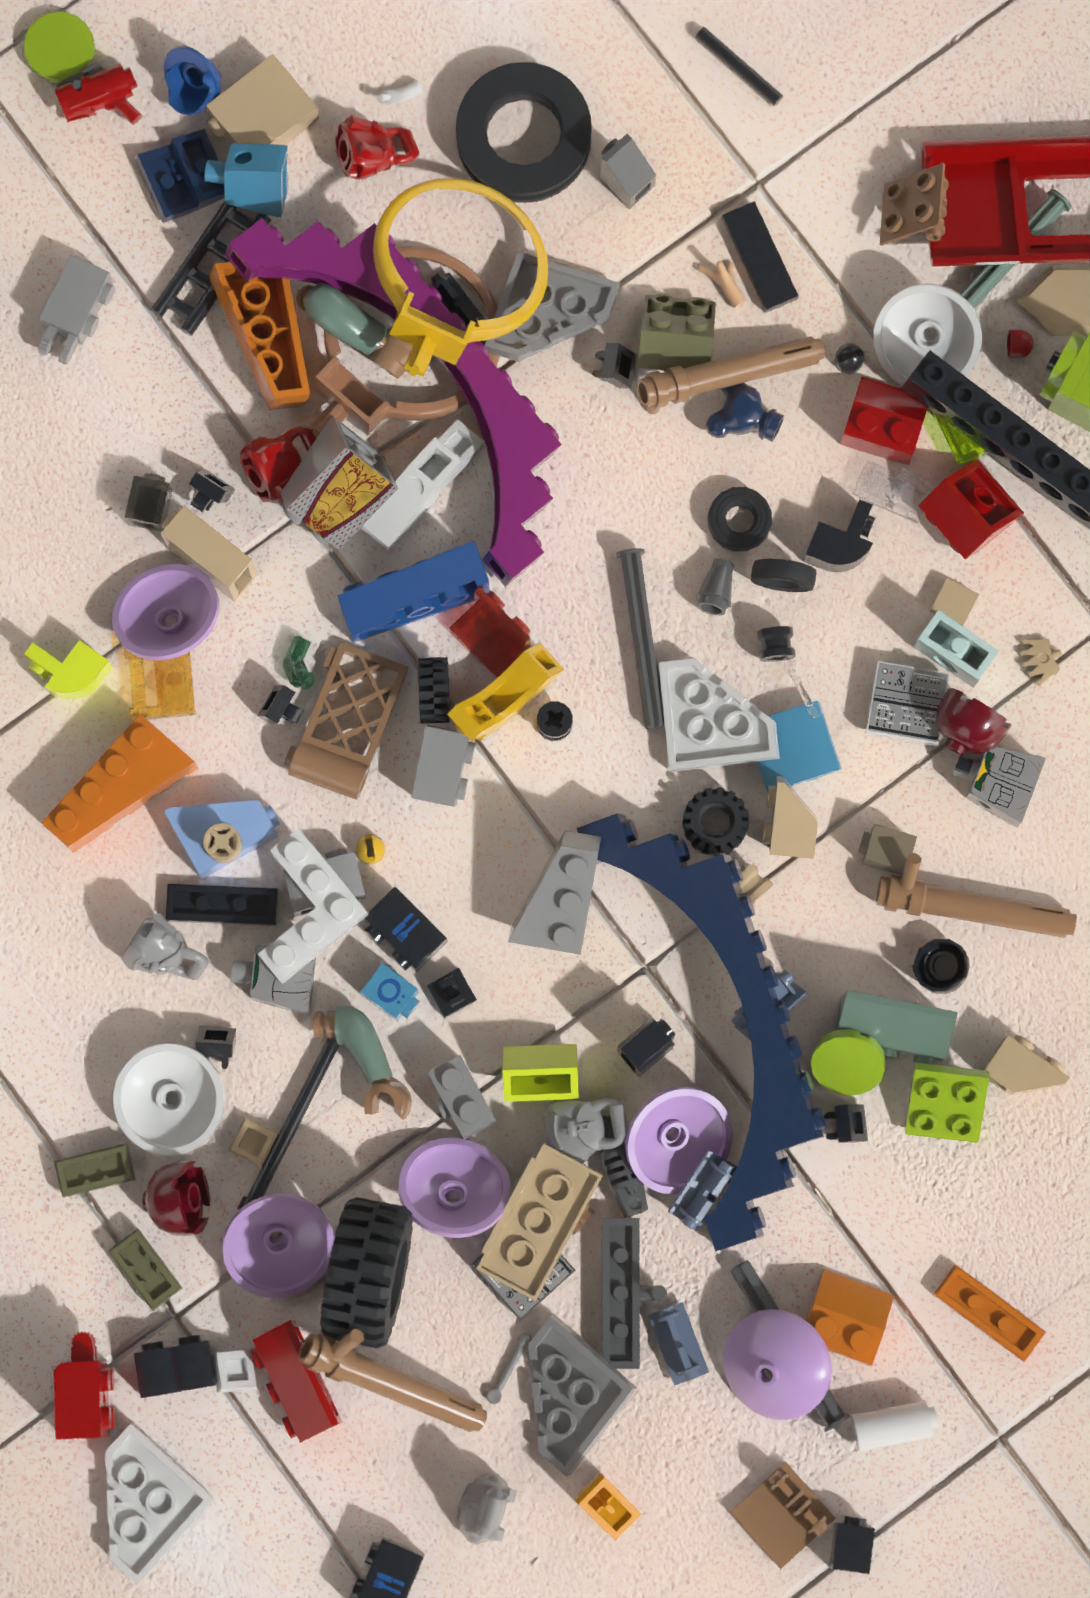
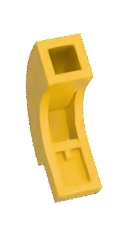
[448,643,565,742]

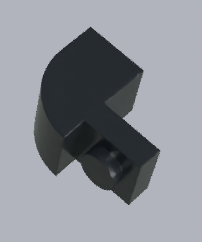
[803,499,876,573]

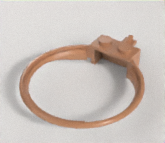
[309,247,500,437]

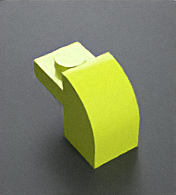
[24,640,113,700]

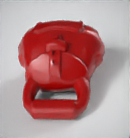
[335,115,419,180]
[240,426,317,503]

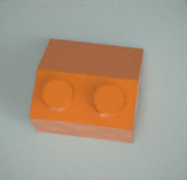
[805,1269,894,1366]

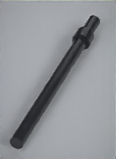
[237,1038,340,1210]

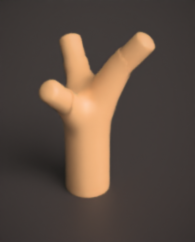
[698,261,746,308]

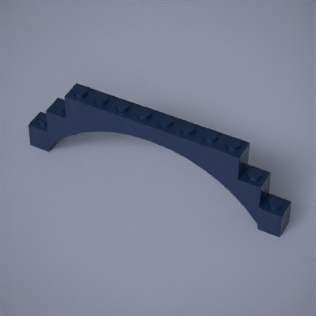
[576,813,826,1252]

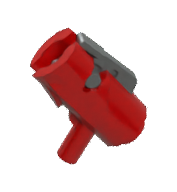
[54,63,142,125]

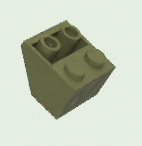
[637,294,716,370]

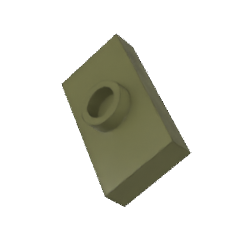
[54,1143,136,1198]
[108,1228,183,1311]

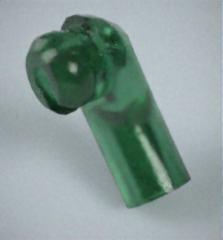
[283,635,315,690]

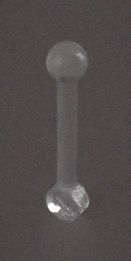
[782,659,819,719]

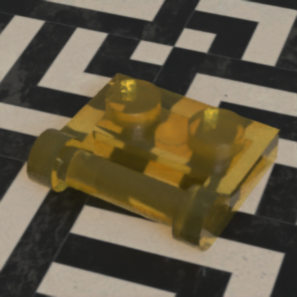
[124,648,196,720]

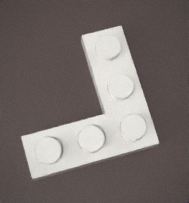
[258,828,369,984]

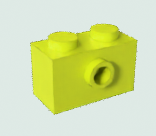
[502,1044,579,1102]

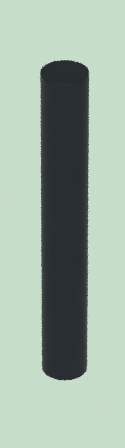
[695,26,784,107]

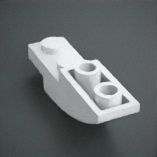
[361,419,485,551]

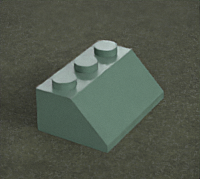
[835,990,958,1065]

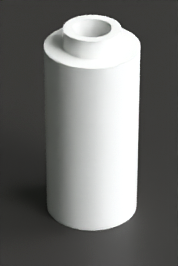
[851,1400,939,1452]

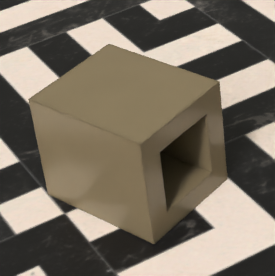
[858,824,917,875]

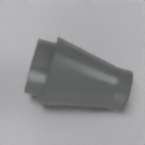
[696,559,734,616]

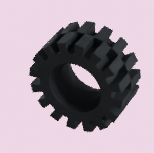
[418,657,450,724]
[682,787,749,856]

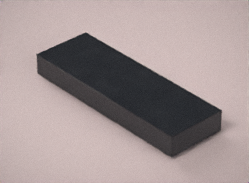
[721,201,799,313]
[165,884,278,926]

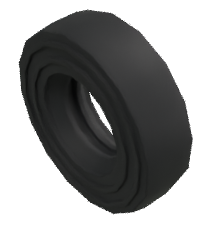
[707,487,772,552]
[751,558,817,592]

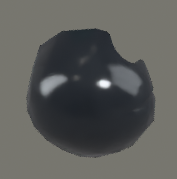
[912,939,970,994]

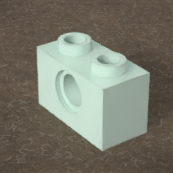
[914,609,999,688]

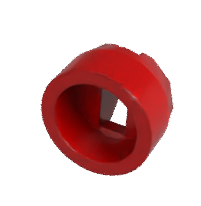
[1007,329,1034,358]

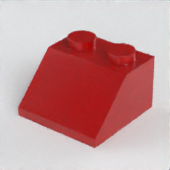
[840,376,927,466]
[918,459,1024,560]

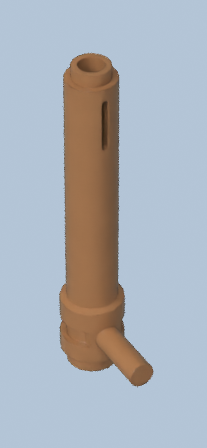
[637,336,825,414]
[876,853,1077,938]
[299,1329,487,1432]

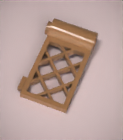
[284,642,408,800]

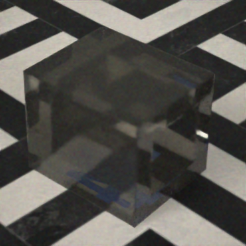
[124,473,173,532]

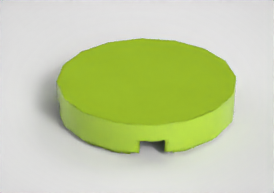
[24,11,96,83]
[811,1029,886,1096]

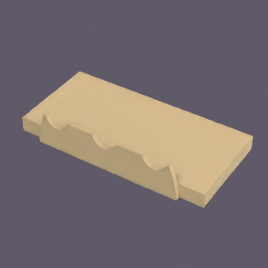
[476,1143,603,1301]

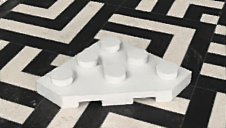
[659,658,780,772]
[105,1423,215,1586]

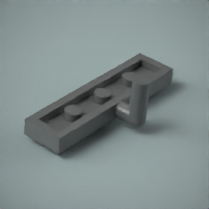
[602,1218,667,1369]

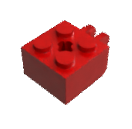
[53,1331,116,1440]

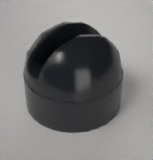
[835,343,864,374]

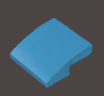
[757,701,842,793]

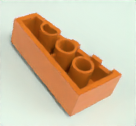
[209,262,310,410]
[41,714,199,853]

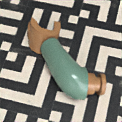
[296,283,413,379]
[313,1004,412,1120]

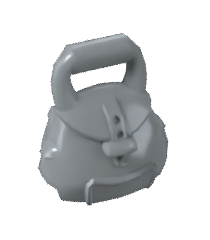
[121,913,209,980]
[543,1097,628,1164]
[457,1472,517,1545]

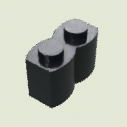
[616,1017,676,1077]
[133,1334,216,1398]

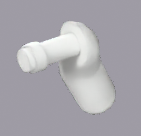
[376,81,423,104]

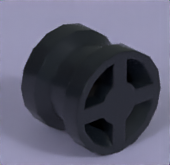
[757,626,796,662]
[537,701,573,742]

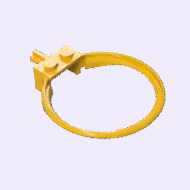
[373,178,548,377]

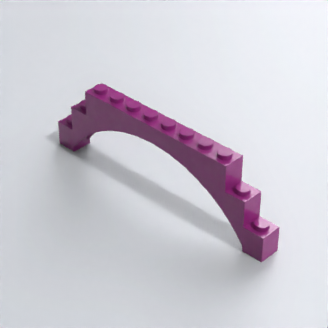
[224,218,562,587]

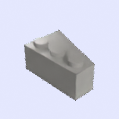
[508,831,601,955]

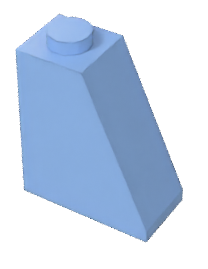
[164,800,280,879]

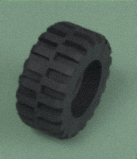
[320,1197,413,1349]

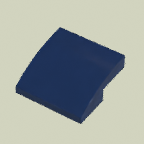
[135,128,225,223]

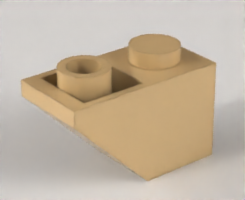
[763,776,818,859]
[983,1035,1070,1095]

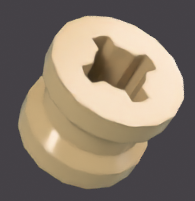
[203,823,243,864]
[739,863,773,904]

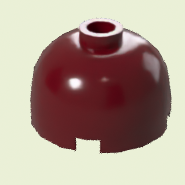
[936,687,1012,756]
[142,1160,210,1236]

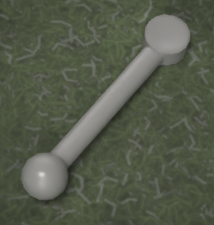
[487,1333,532,1404]

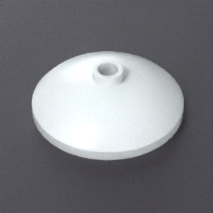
[873,283,982,385]
[113,1043,225,1155]

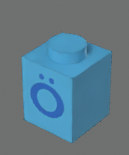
[360,963,420,1022]

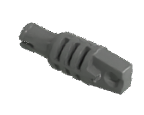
[601,1114,648,1218]

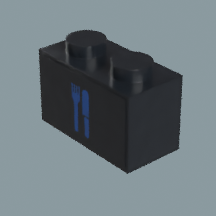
[364,886,448,973]
[350,1537,425,1598]

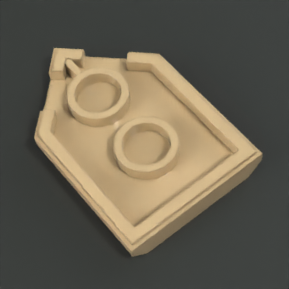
[1015,265,1090,336]

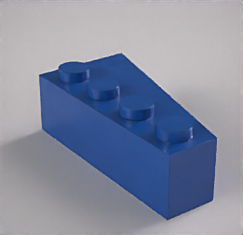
[337,540,490,643]

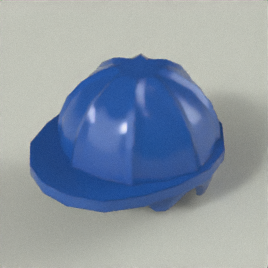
[164,46,221,115]

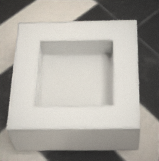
[212,1350,257,1393]

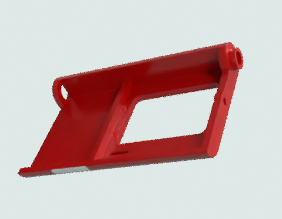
[921,135,1090,267]

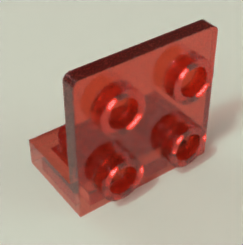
[449,587,531,679]

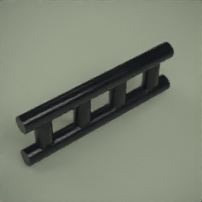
[150,201,271,337]

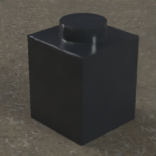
[829,1516,875,1574]

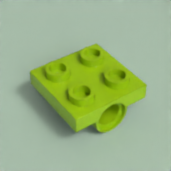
[904,1062,989,1143]

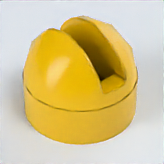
[356,834,385,865]

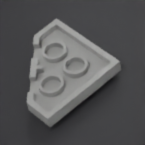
[485,251,620,362]
[528,1315,637,1476]

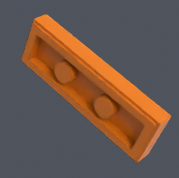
[933,1264,1046,1362]

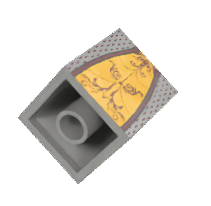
[280,416,398,550]

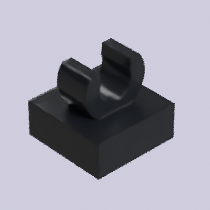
[592,343,636,389]
[189,470,235,513]
[257,685,304,724]
[427,968,477,1019]
[195,1026,236,1069]
[824,1104,868,1143]

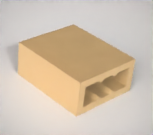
[206,54,320,148]
[161,505,258,602]

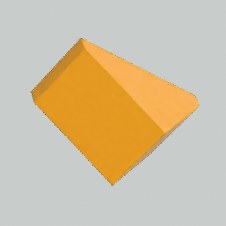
[574,1472,641,1540]

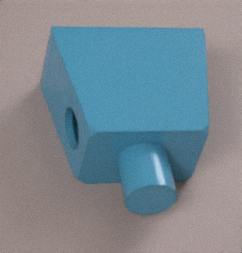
[205,143,288,218]

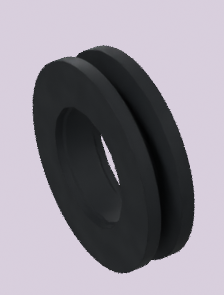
[456,62,592,203]

